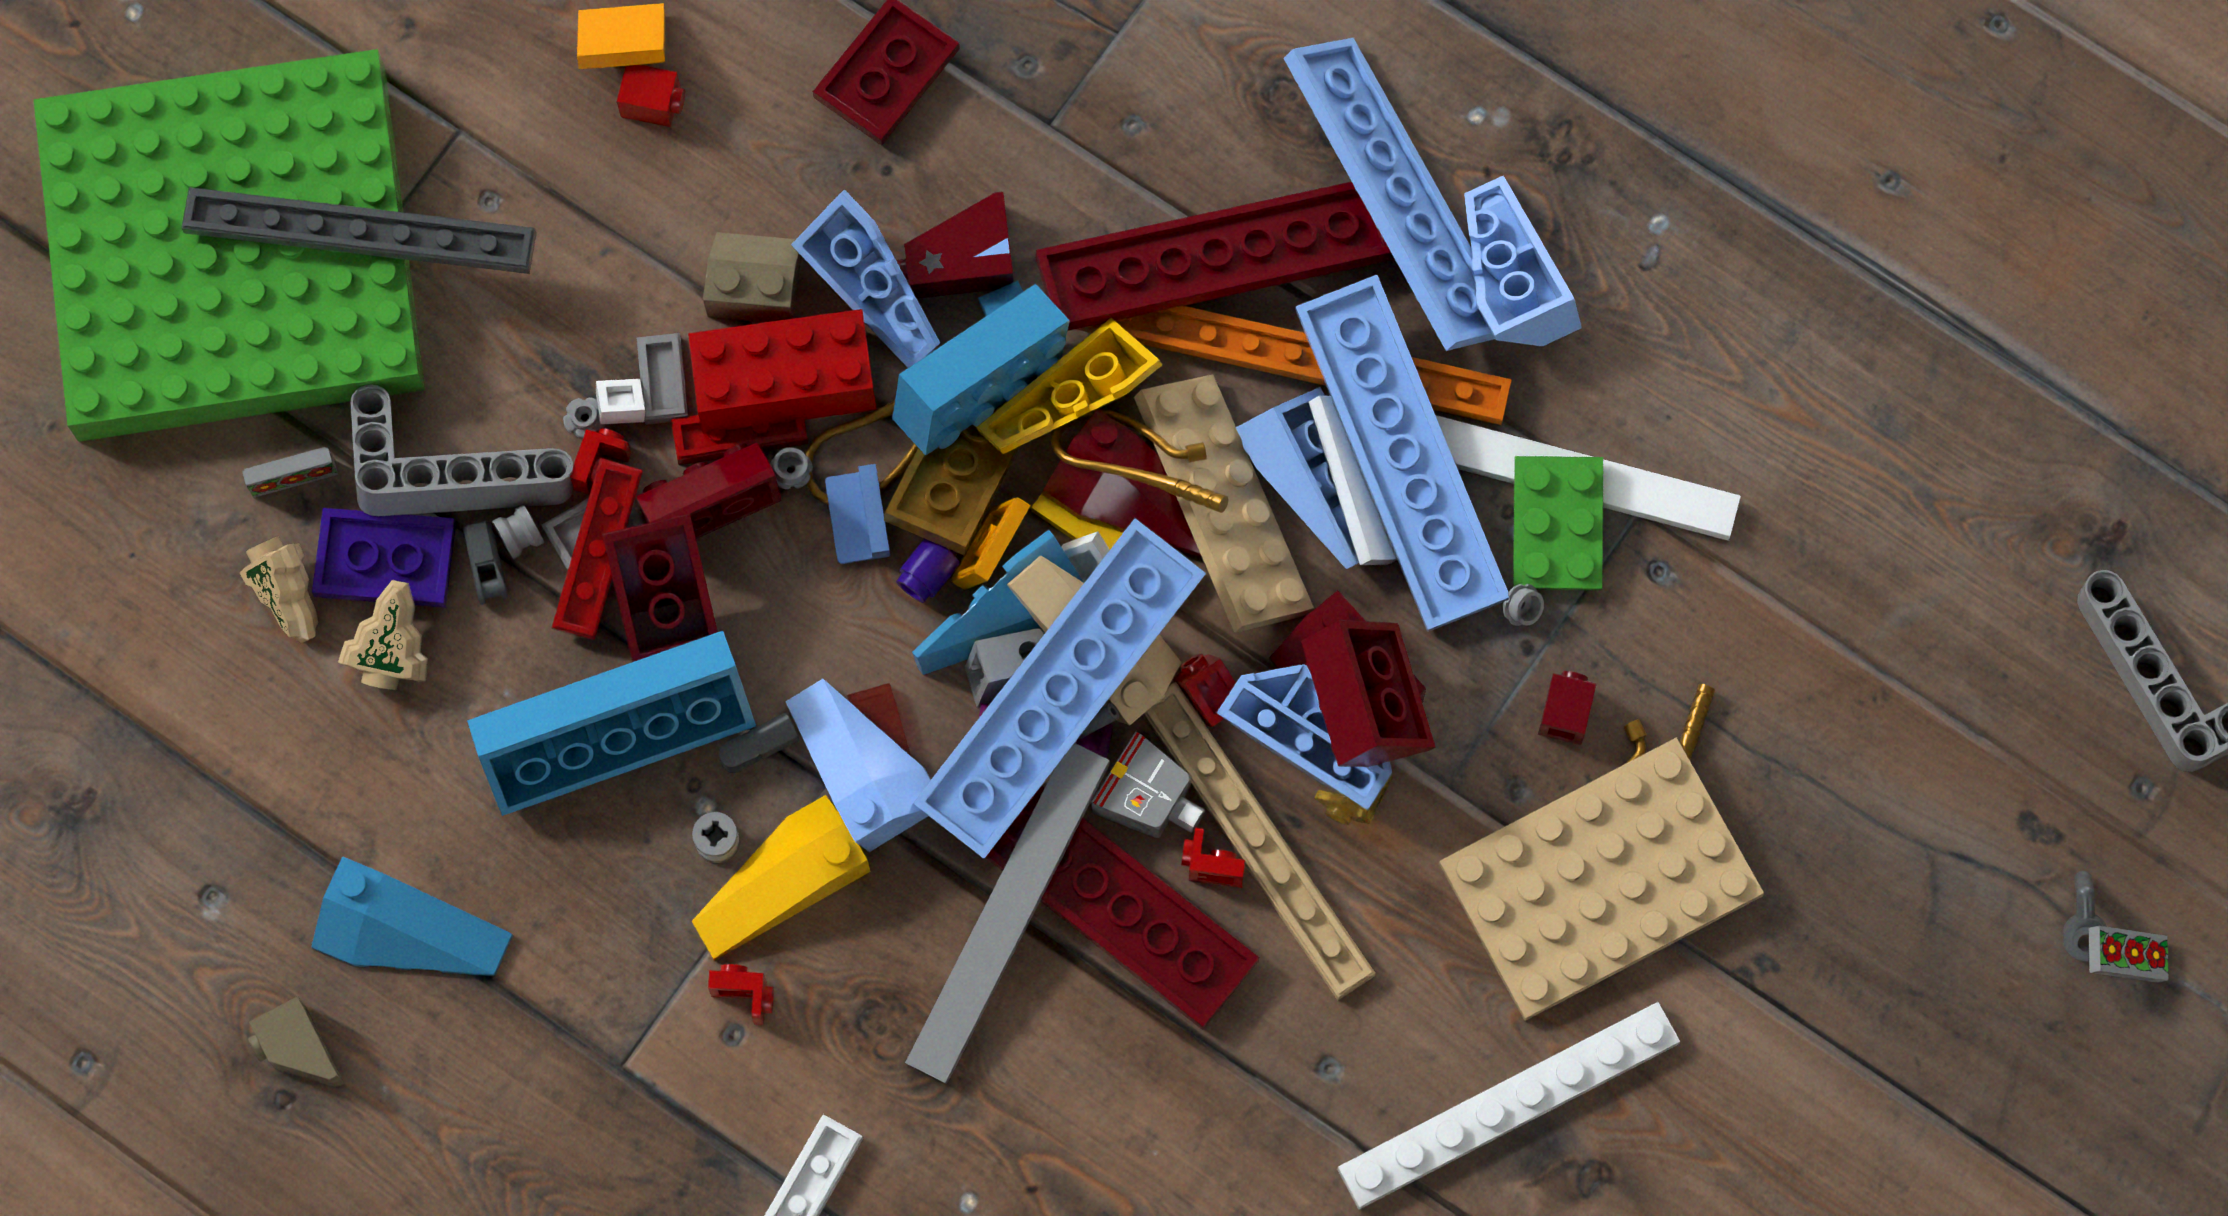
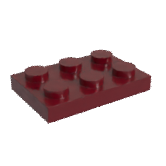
[812,0,960,146]

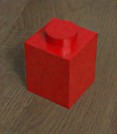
[616,65,686,127]

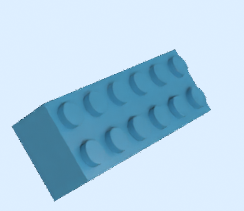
[467,631,756,816]

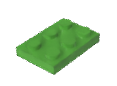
[1513,456,1603,591]

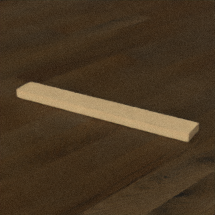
[1143,682,1376,1001]

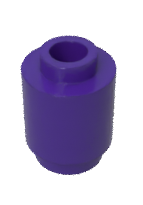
[896,538,960,603]

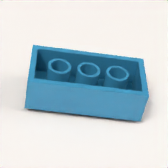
[892,284,1070,456]

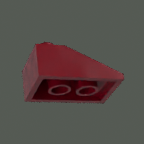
[602,513,718,662]

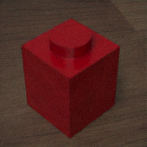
[1538,671,1597,745]

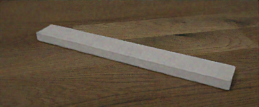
[905,743,1111,1084]

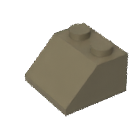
[703,232,802,322]

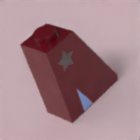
[897,192,1014,299]

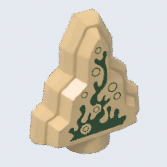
[240,536,318,643]
[338,580,428,690]

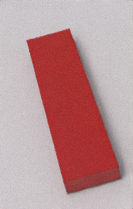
[552,458,643,641]

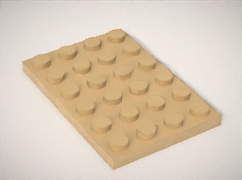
[1439,737,1764,1021]

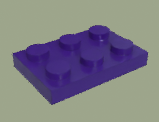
[312,508,456,608]

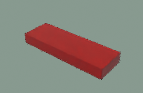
[671,415,808,465]

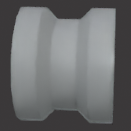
[492,504,544,559]
[692,812,740,863]

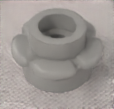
[563,397,606,439]
[770,448,813,490]
[1503,584,1544,626]

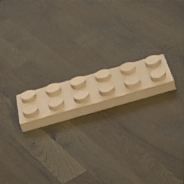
[1134,374,1314,633]

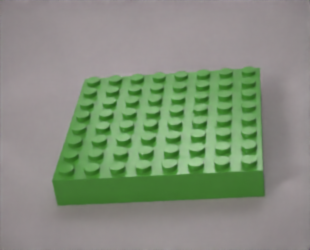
[33,49,425,442]

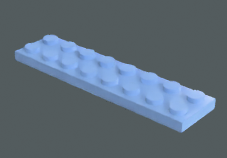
[1283,38,1495,351]
[1296,275,1509,632]
[913,518,1206,859]

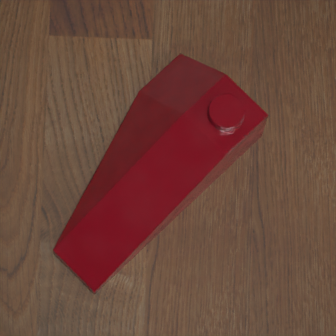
[1042,409,1202,558]

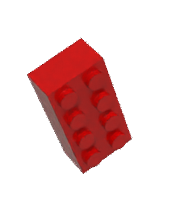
[688,309,877,434]

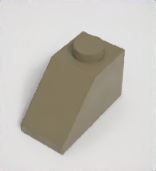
[248,996,344,1088]

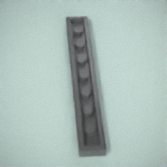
[181,187,536,274]

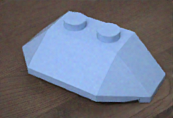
[1217,664,1392,811]

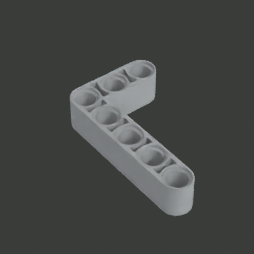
[351,385,573,516]
[2077,570,2228,772]

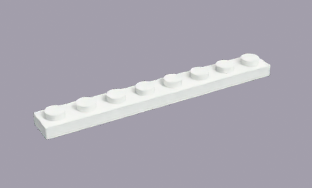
[1337,1002,1680,1209]

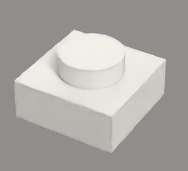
[596,379,645,424]
[1062,531,1110,583]

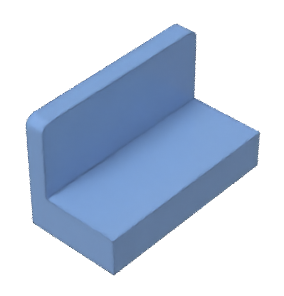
[825,464,890,564]

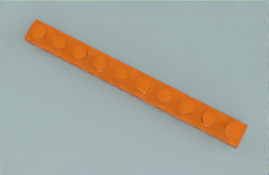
[1076,306,1512,425]

